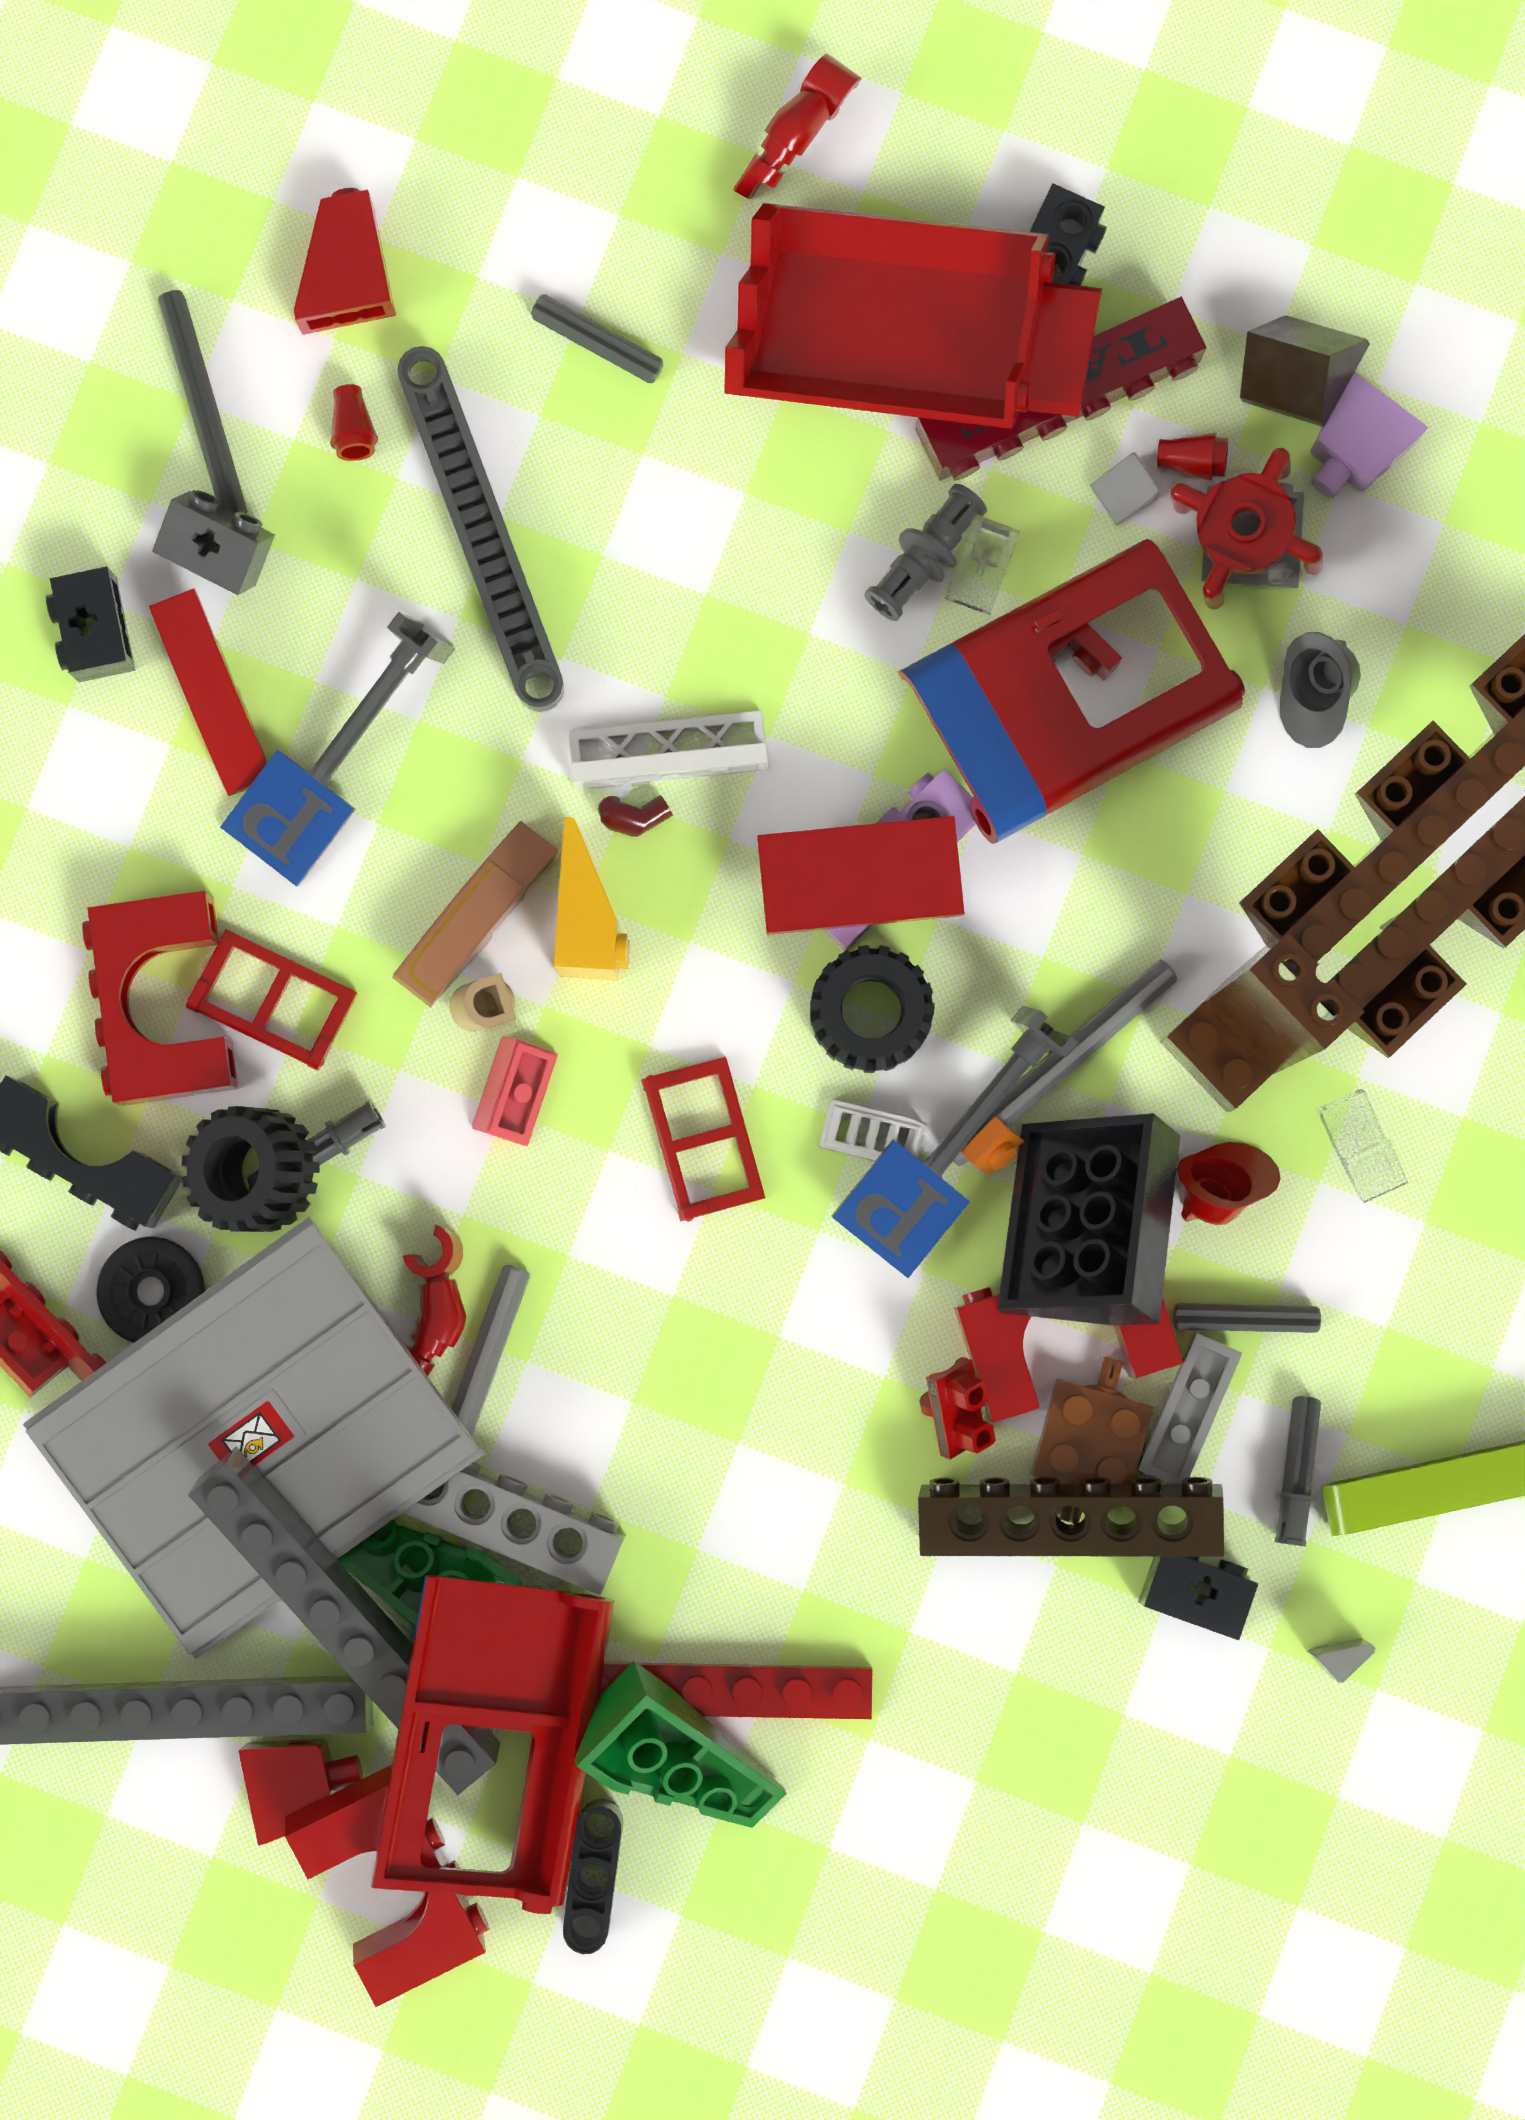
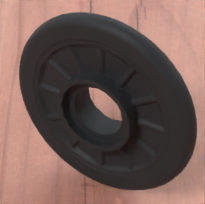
[96,1237,205,1343]

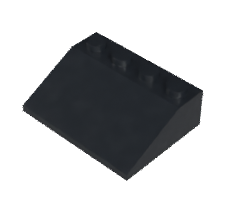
[997,1113,1180,1326]

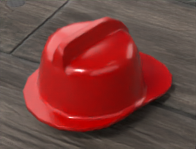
[1177,1142,1281,1225]

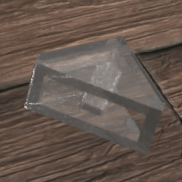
[945,514,1021,615]

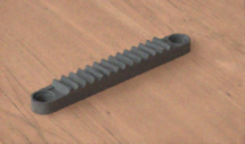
[397,346,565,712]

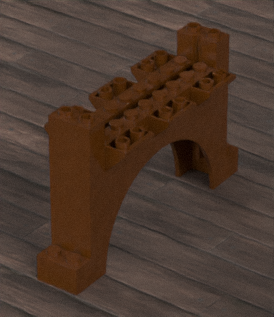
[1160,634,1525,1113]

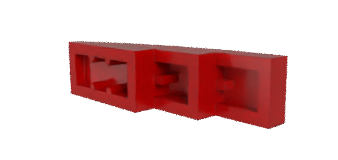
[148,588,268,796]

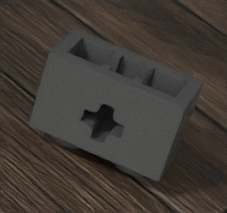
[152,490,275,595]

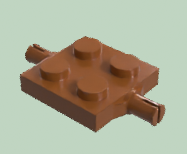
[1030,1356,1154,1524]

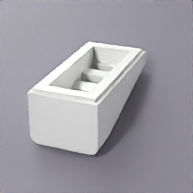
[819,1099,927,1162]

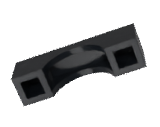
[0,1075,182,1231]

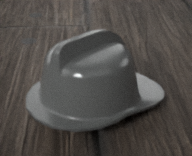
[1280,632,1361,748]

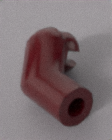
[597,795,673,837]

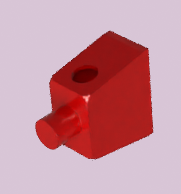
[238,1739,364,1846]

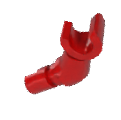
[733,53,862,199]
[402,1224,467,1376]

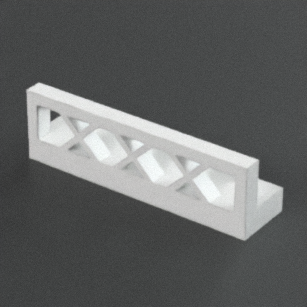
[568,710,768,791]

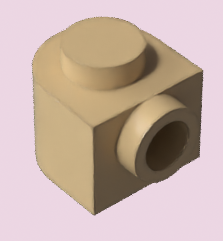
[449,973,516,1032]

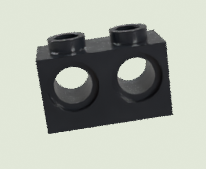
[1029,183,1107,286]

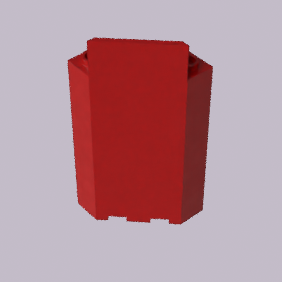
[724,203,1103,429]

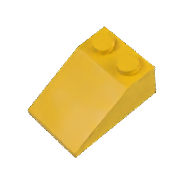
[554,817,630,981]

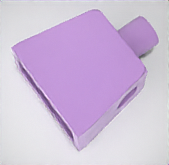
[1310,372,1428,498]

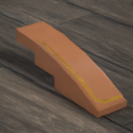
[392,821,558,1008]

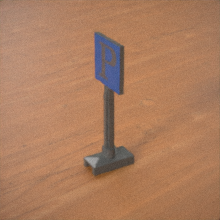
[220,611,455,887]
[831,1005,1078,1278]

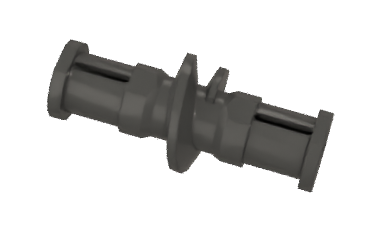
[864,484,987,621]

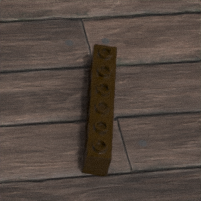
[918,1477,1224,1557]

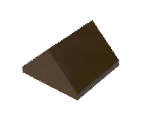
[1240,315,1370,427]

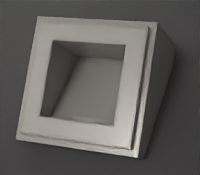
[1090,452,1160,526]
[1307,1638,1376,1683]

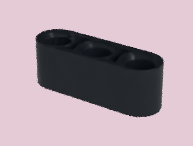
[563,1798,624,1955]

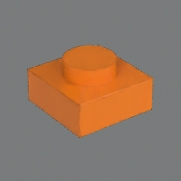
[961,1116,1024,1176]

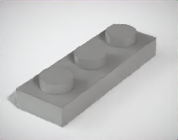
[1137,1333,1242,1484]

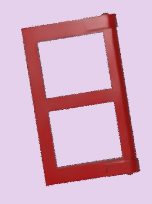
[186,929,358,1071]
[641,1056,766,1222]

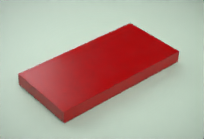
[757,816,965,935]

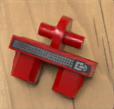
[919,1356,996,1460]

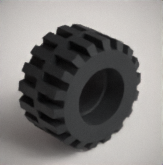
[810,945,935,1073]
[181,1106,320,1232]

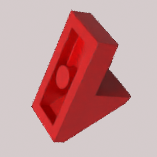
[1042,621,1122,681]

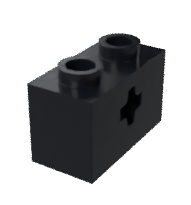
[46,566,136,683]
[1138,1557,1259,1641]

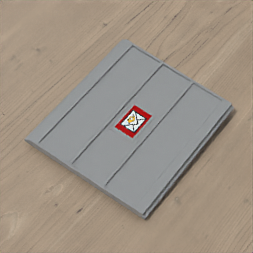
[23,1216,484,1659]

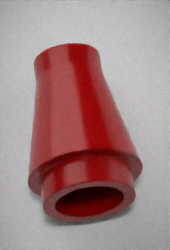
[330,384,378,461]
[1157,432,1228,481]

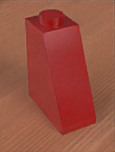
[293,188,396,335]

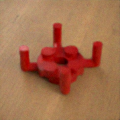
[1170,448,1324,609]

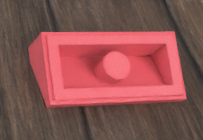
[472,1036,558,1147]

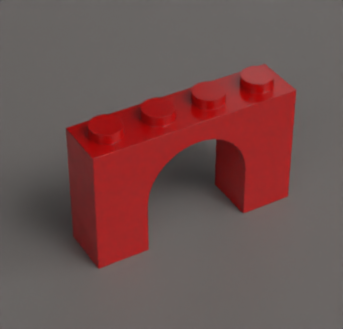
[82,890,239,1106]
[954,1287,1183,1423]
[285,1764,490,2007]

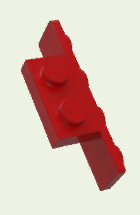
[0,1250,107,1398]

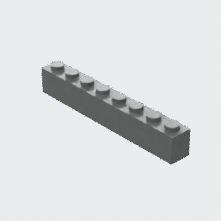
[188,1447,501,1796]
[0,1675,374,1745]

